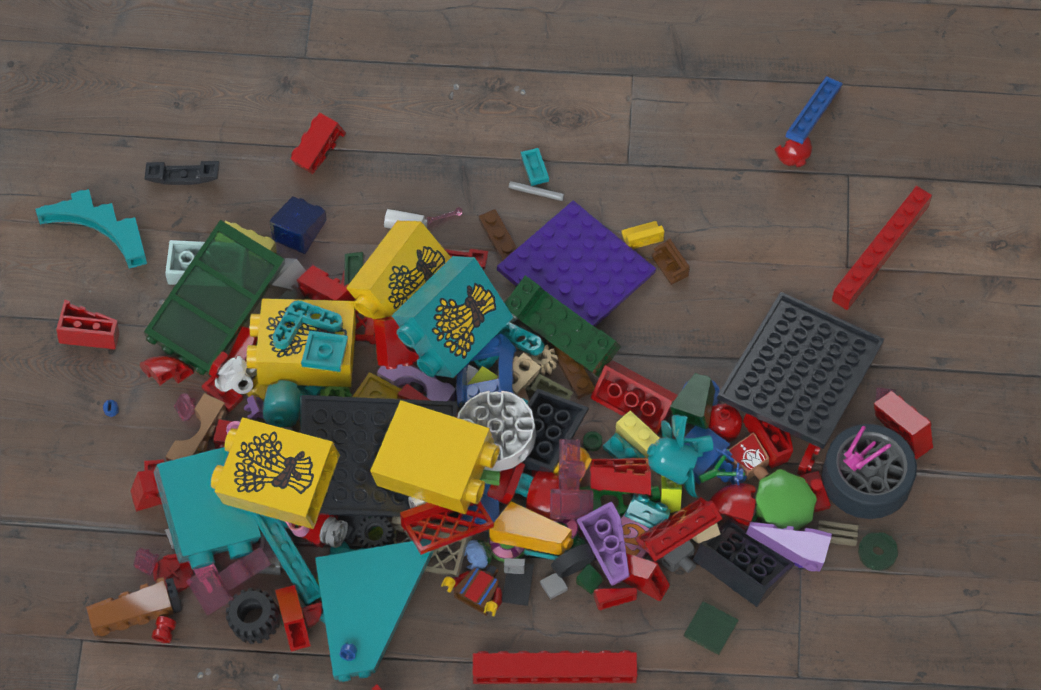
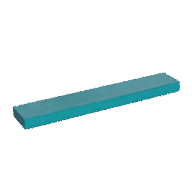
[250,512,321,605]

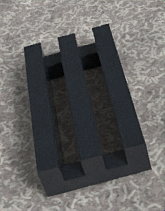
[165,578,182,613]

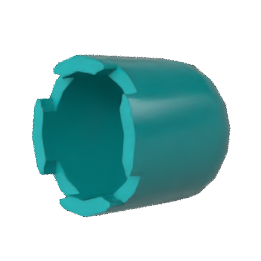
[263,380,304,427]
[647,437,698,485]

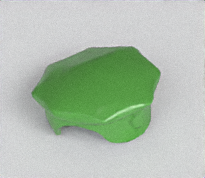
[756,469,817,531]

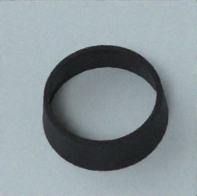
[551,544,595,578]

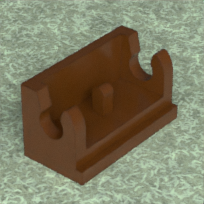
[651,239,690,285]

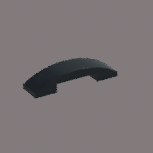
[144,161,220,185]

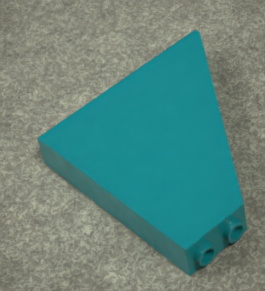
[315,539,434,682]

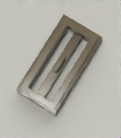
[818,520,859,546]

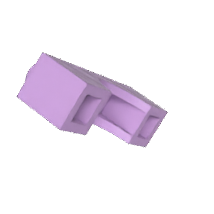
[377,364,456,401]

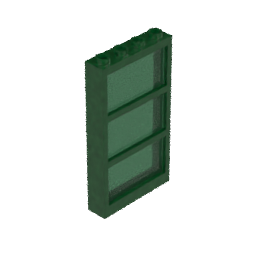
[144,220,285,377]

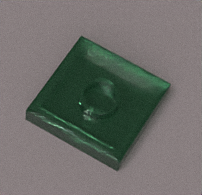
[684,601,739,655]

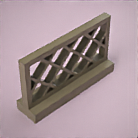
[389,517,472,577]

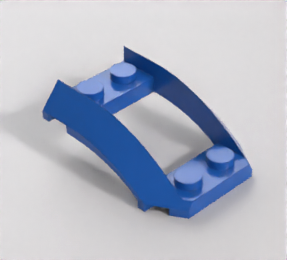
[457,334,516,408]

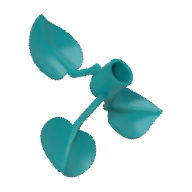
[661,415,713,498]

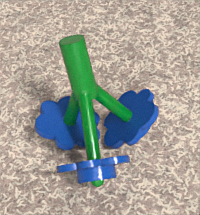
[699,448,745,485]

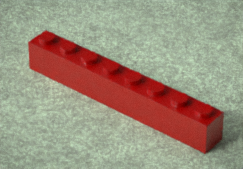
[832,185,932,311]
[473,650,637,684]

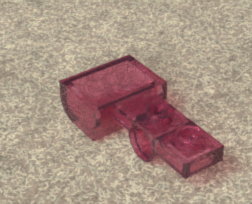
[550,439,593,520]
[186,547,272,616]

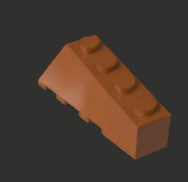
[86,577,173,636]

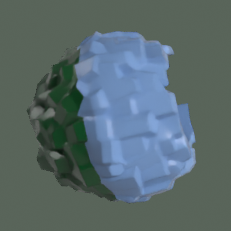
[464,540,492,570]

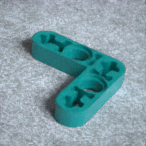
[272,300,343,349]
[475,322,545,369]

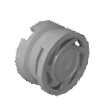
[320,516,348,548]

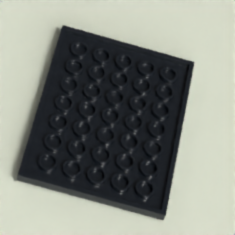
[717,292,885,449]
[300,395,459,518]

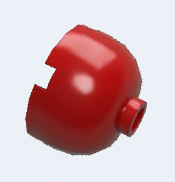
[774,136,812,168]
[708,403,742,443]

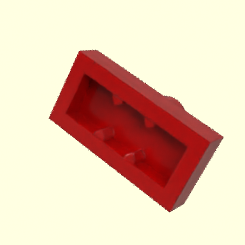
[799,471,831,513]

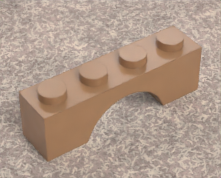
[166,393,227,461]

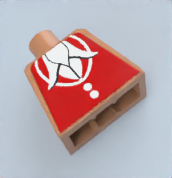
[725,433,770,480]

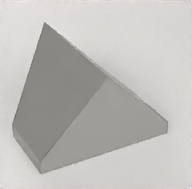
[272,258,306,290]

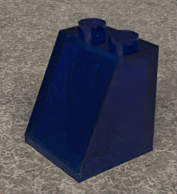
[269,196,327,254]

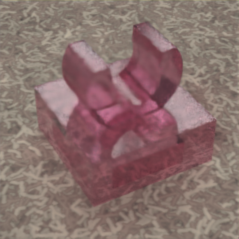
[174,393,196,421]
[133,548,159,575]

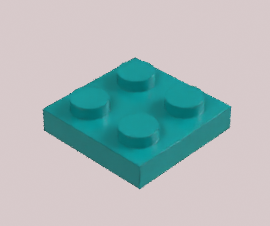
[301,330,348,372]

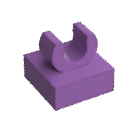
[244,395,264,420]

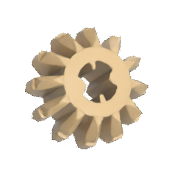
[526,344,558,376]

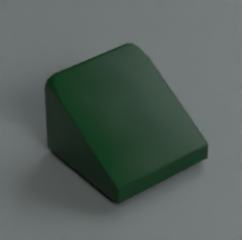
[576,564,604,595]

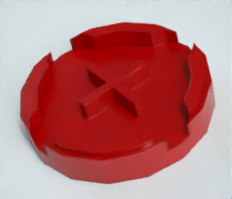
[153,554,194,593]

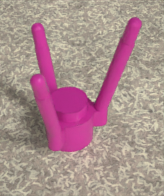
[843,426,891,471]

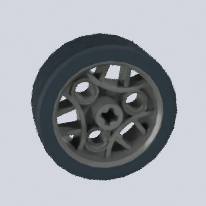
[822,424,917,519]

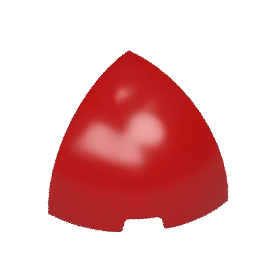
[140,356,194,385]
[526,471,581,521]
[708,483,756,522]

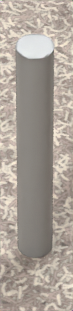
[509,181,564,201]

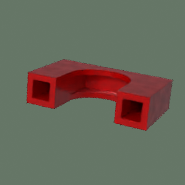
[374,316,420,369]

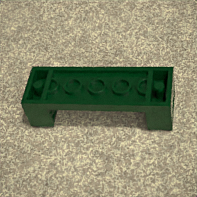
[505,275,621,378]

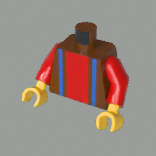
[441,564,502,616]

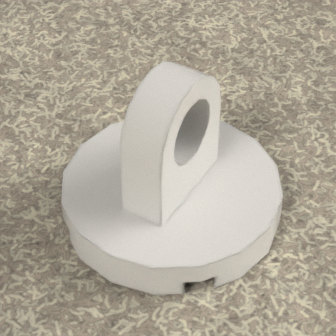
[215,356,253,394]

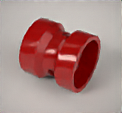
[151,616,177,643]

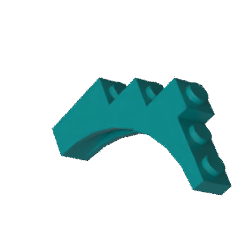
[36,189,147,268]

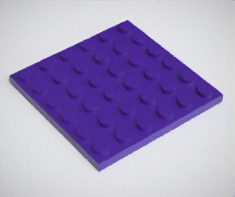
[496,201,656,327]

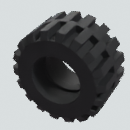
[226,588,281,644]

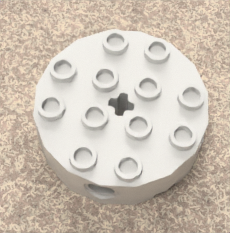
[457,391,536,471]

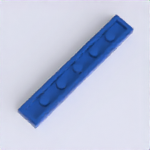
[785,76,843,144]

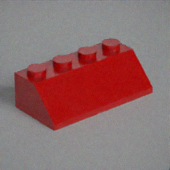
[591,360,678,434]

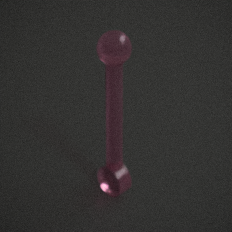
[426,207,463,224]

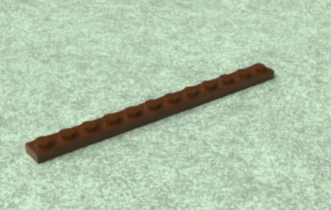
[478,209,595,399]

